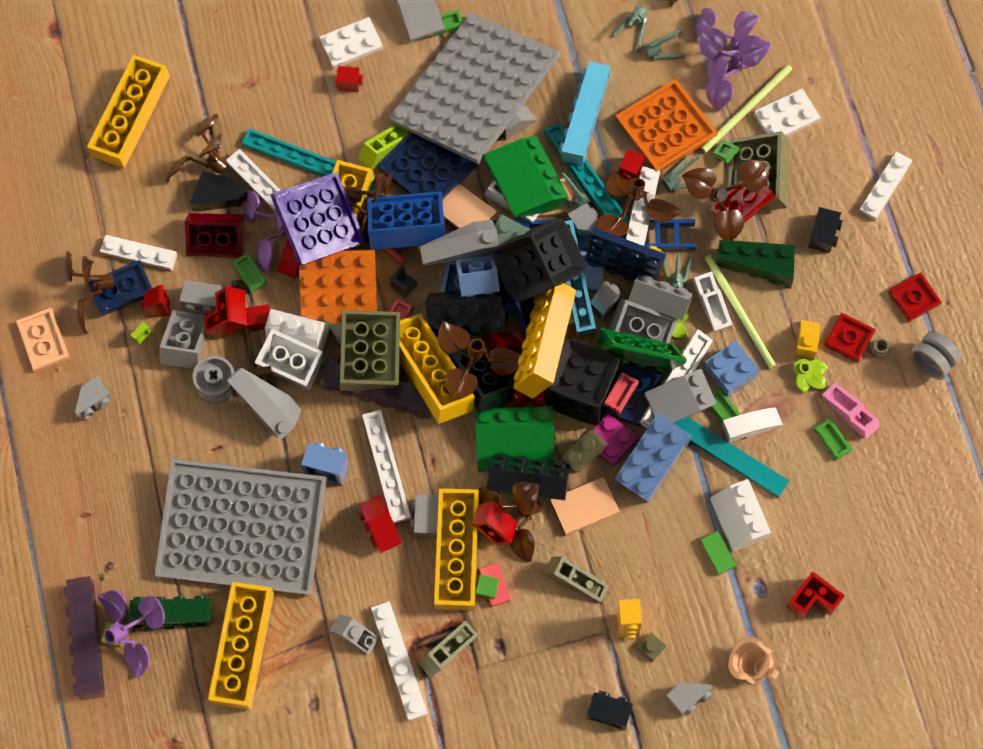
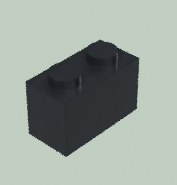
[808,207,843,253]
[587,691,633,731]

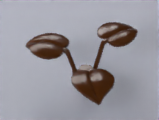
[166,113,227,184]
[682,160,769,241]
[597,170,682,237]
[344,173,392,236]
[66,251,114,334]
[438,321,521,398]
[478,482,542,562]

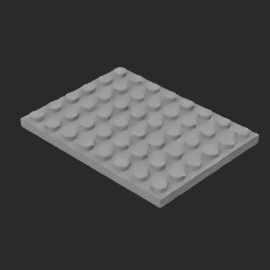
[389,13,561,164]
[154,459,327,595]

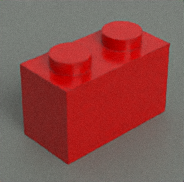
[472,502,518,546]

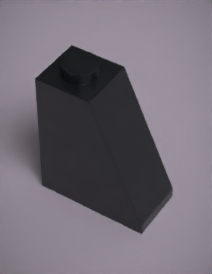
[190,171,248,211]

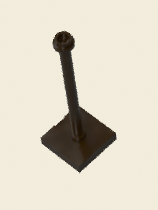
[231,280,277,388]

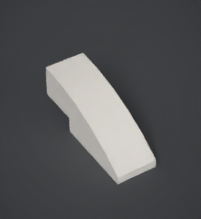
[692,271,732,331]
[722,408,783,443]

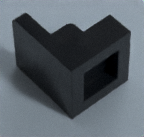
[390,266,418,298]

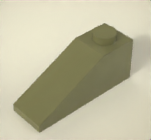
[544,556,609,603]
[418,620,479,678]

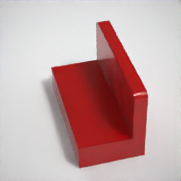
[481,332,523,351]
[514,392,545,408]

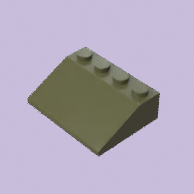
[728,131,790,210]
[340,310,400,391]

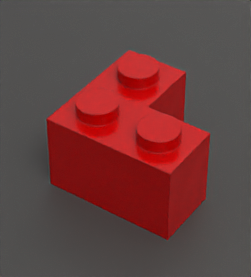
[204,286,248,339]
[358,495,402,553]
[786,571,845,619]

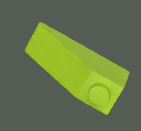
[358,125,410,169]

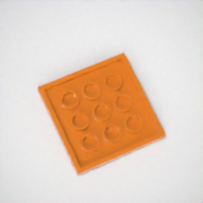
[615,79,718,172]
[299,250,377,325]

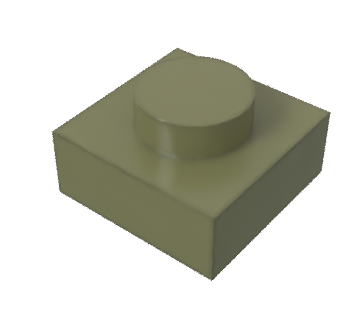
[638,633,666,662]

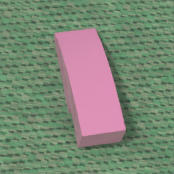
[822,382,880,439]

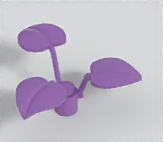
[696,8,760,80]
[700,27,771,111]
[244,191,287,274]
[97,590,165,678]

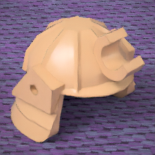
[728,637,780,684]

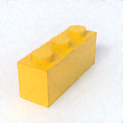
[617,599,642,640]

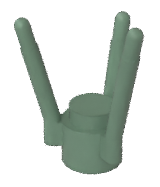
[612,5,648,52]
[644,29,686,60]
[662,155,701,192]
[562,171,591,210]
[662,250,693,288]

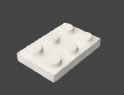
[320,17,383,69]
[754,88,821,137]

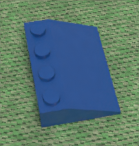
[367,191,445,250]

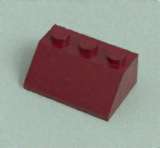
[185,213,245,257]

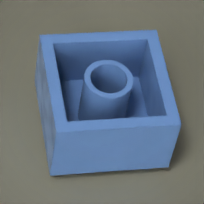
[456,255,500,297]
[703,340,759,397]
[301,442,349,486]

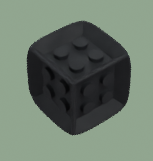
[492,219,585,302]
[544,339,621,425]

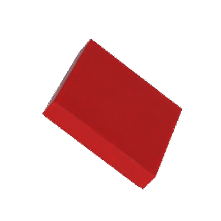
[888,272,942,323]
[824,312,876,363]

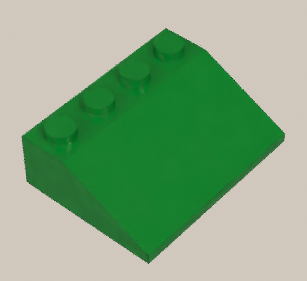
[483,136,569,218]
[596,328,687,372]
[475,406,555,472]

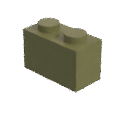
[562,430,608,471]

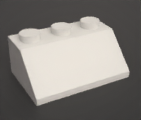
[265,309,330,351]
[255,329,323,391]
[710,479,771,552]

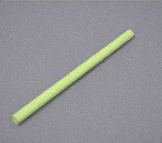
[701,65,792,153]
[705,255,776,369]

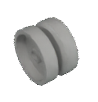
[910,331,961,380]
[192,356,236,404]

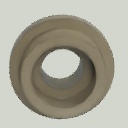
[871,338,890,357]

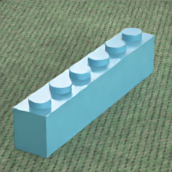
[559,61,610,166]
[564,220,596,337]

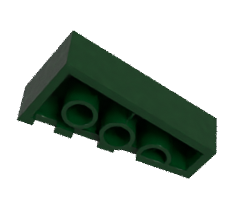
[717,240,795,289]
[127,596,211,633]

